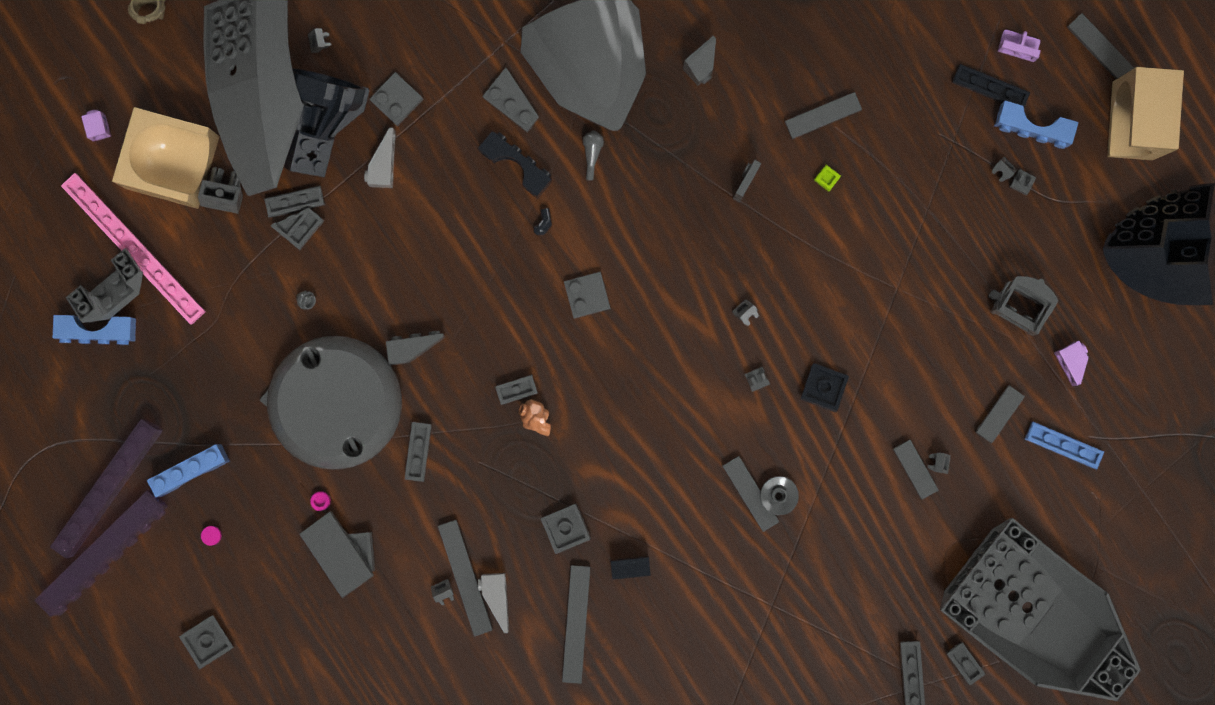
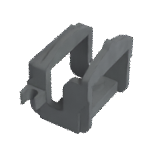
[988,276,1058,336]

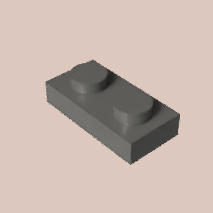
[495,375,538,405]
[946,642,985,685]

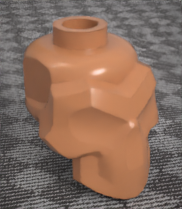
[519,400,551,436]

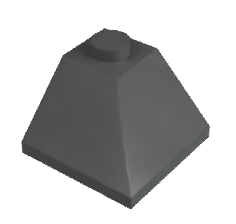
[683,35,716,86]

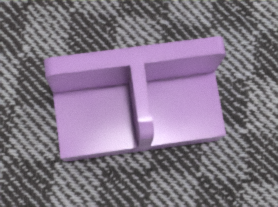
[998,30,1041,62]

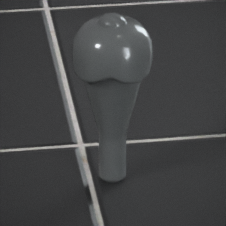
[582,130,604,181]

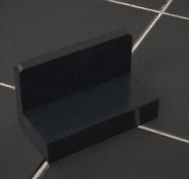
[610,556,651,580]

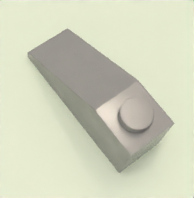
[364,128,395,188]
[478,573,509,633]

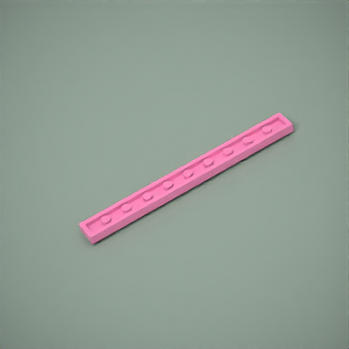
[61,173,206,325]

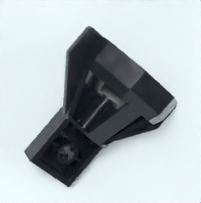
[284,68,369,177]

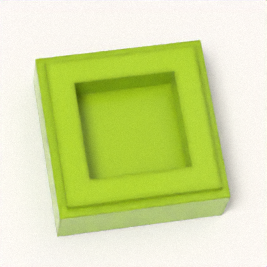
[814,165,841,192]

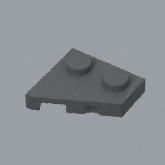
[271,208,324,250]

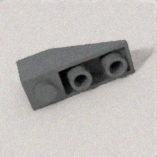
[386,331,445,365]

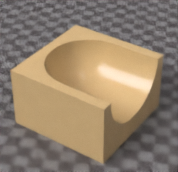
[1107,67,1184,160]
[112,107,220,209]

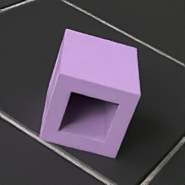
[81,110,111,141]

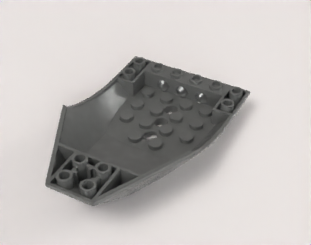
[203,0,304,196]
[940,517,1141,701]

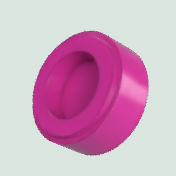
[310,491,331,511]
[201,526,222,546]

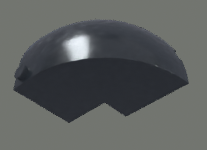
[1103,183,1215,305]

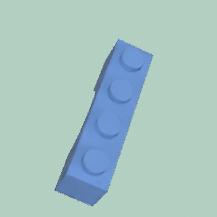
[994,101,1078,149]
[53,315,136,345]
[147,444,230,498]

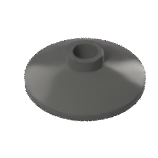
[760,477,799,515]

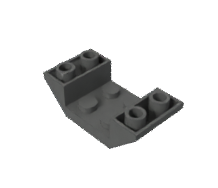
[66,248,143,323]

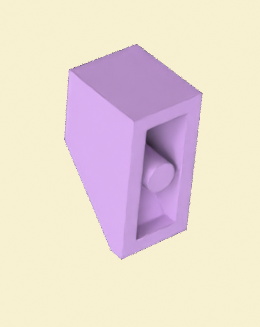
[1054,341,1089,386]

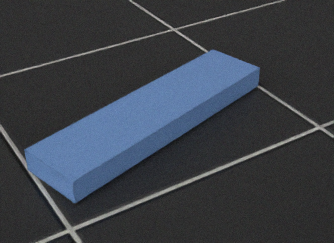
[1025,422,1104,469]

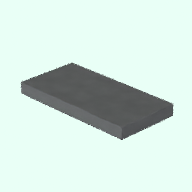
[300,512,374,598]

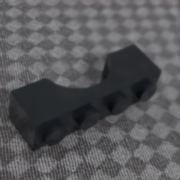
[478,131,552,199]

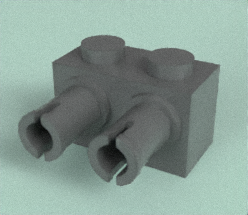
[198,167,243,214]

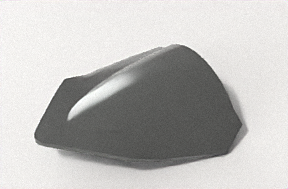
[521,0,646,131]

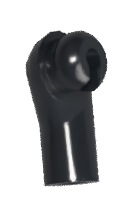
[533,208,552,235]

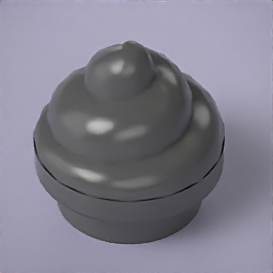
[296,290,316,310]

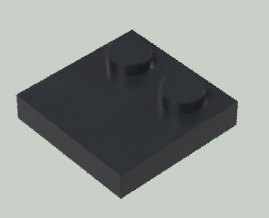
[800,363,849,413]

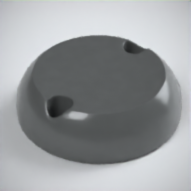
[267,336,402,470]

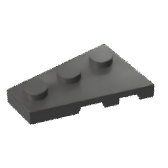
[482,68,539,133]

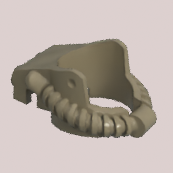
[128,0,166,24]

